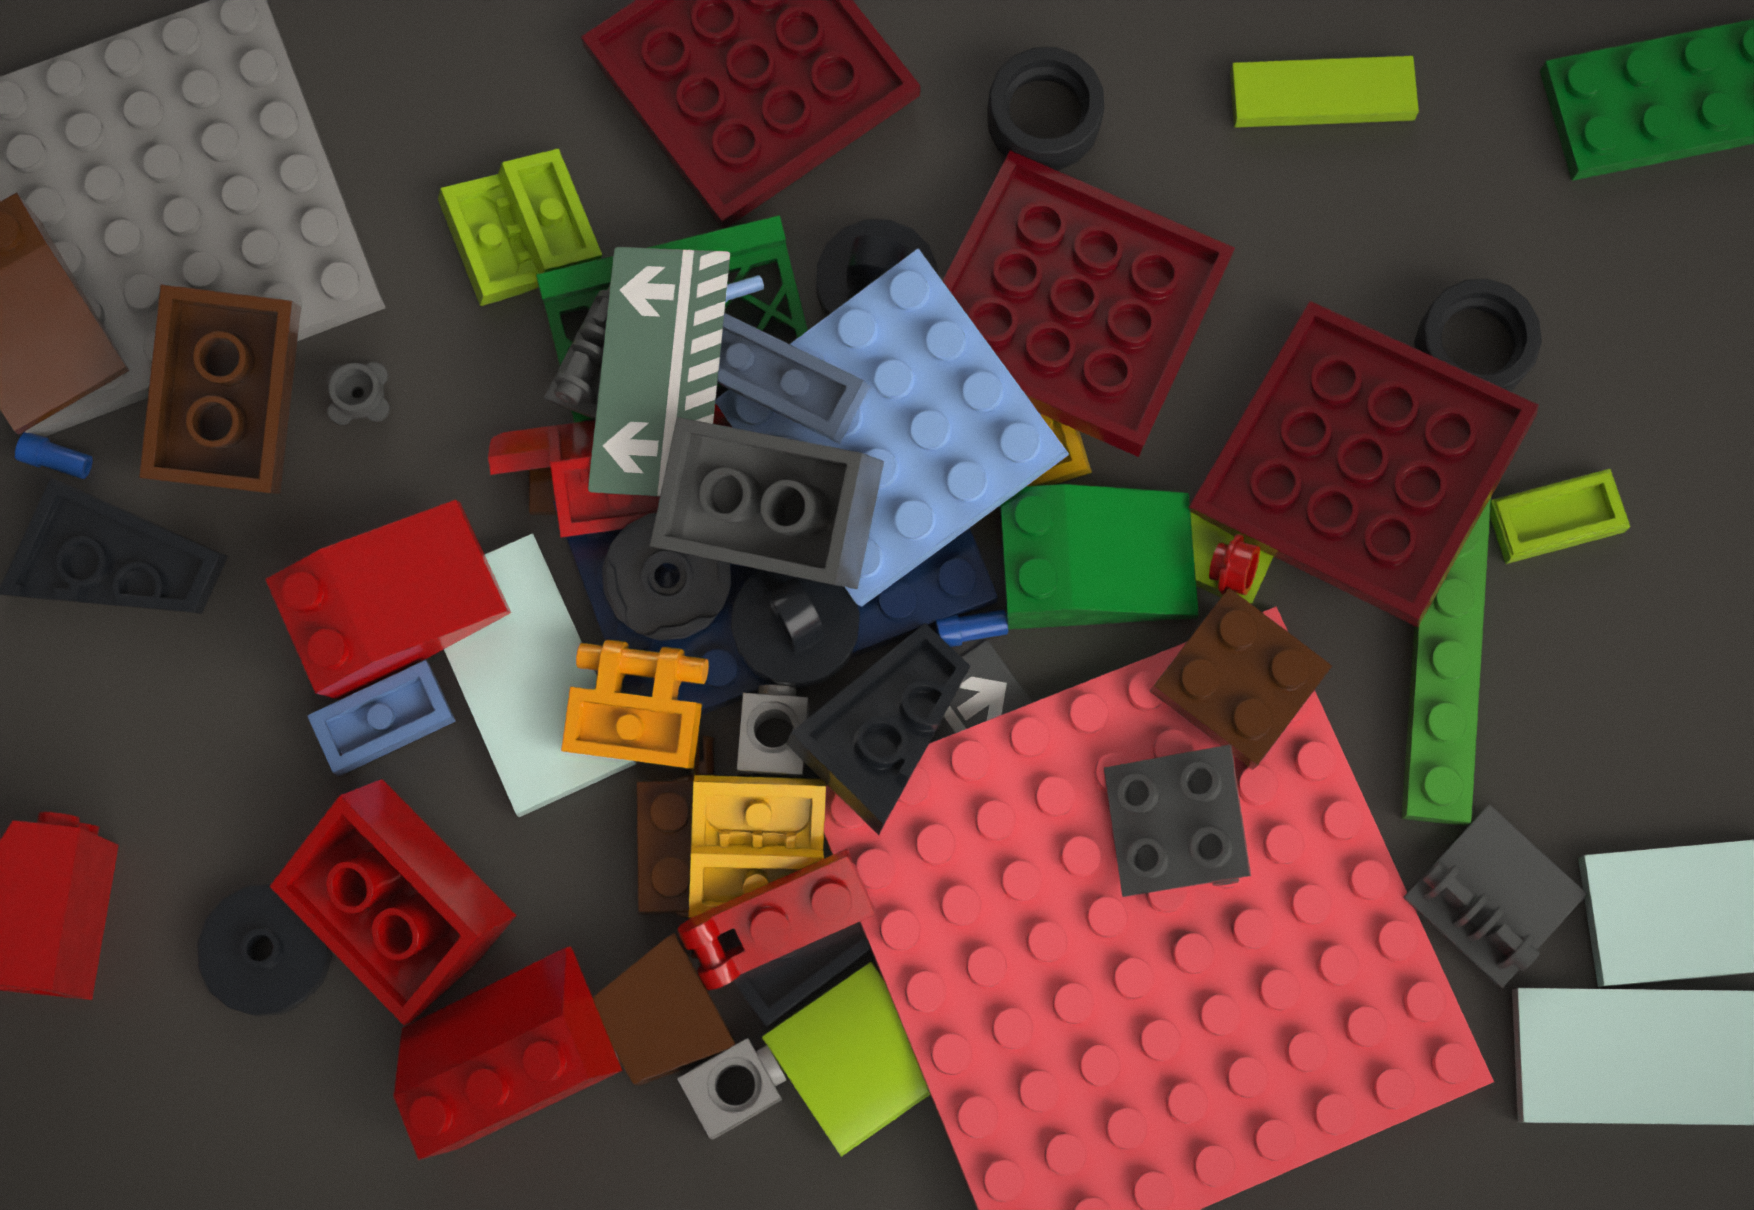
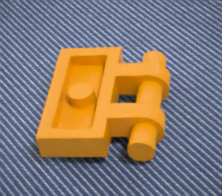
[561,639,709,769]

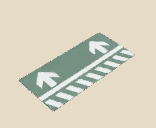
[588,247,730,496]

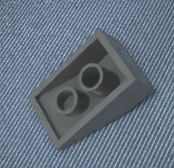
[650,417,884,589]

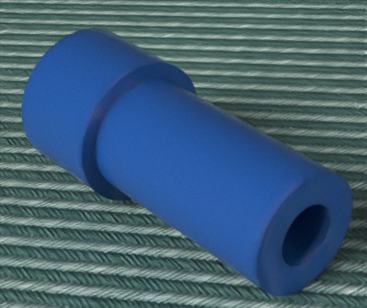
[15,432,93,479]
[935,609,1008,647]

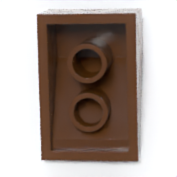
[0,192,130,435]

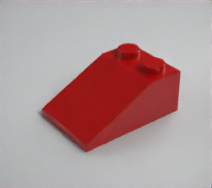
[265,500,511,700]

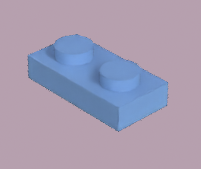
[307,660,456,777]

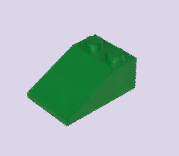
[1000,484,1199,630]

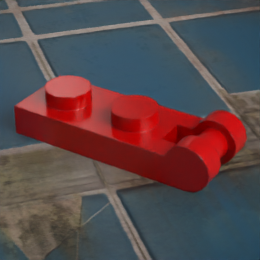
[677,849,875,990]

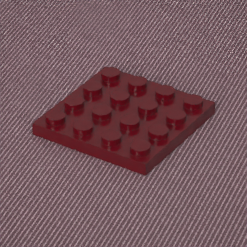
[581,0,921,229]
[943,150,1235,457]
[1189,301,1539,627]

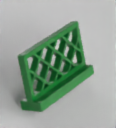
[536,215,808,423]

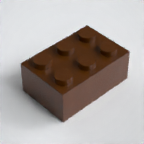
[139,284,301,494]

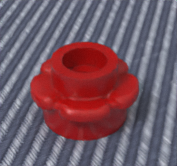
[1209,534,1260,595]

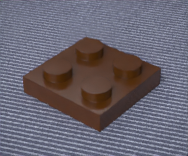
[1150,588,1332,770]

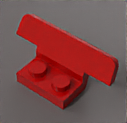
[488,404,733,537]

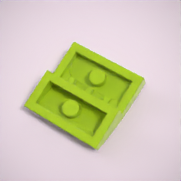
[438,148,602,306]
[762,962,930,1157]

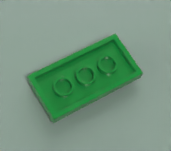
[1540,19,1754,181]

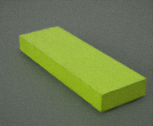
[1230,56,1419,128]

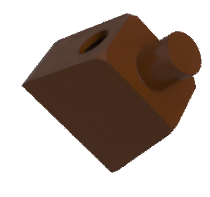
[593,934,737,1086]

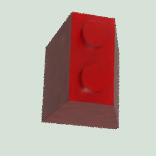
[0,812,119,1000]

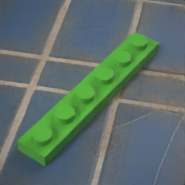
[1401,498,1491,826]

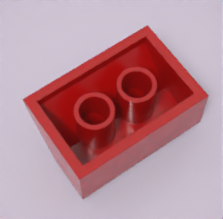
[269,779,517,1026]
[394,947,622,1160]

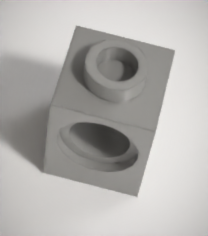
[737,685,809,779]
[677,1038,786,1140]

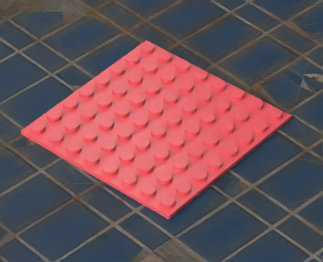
[824,606,1494,1210]

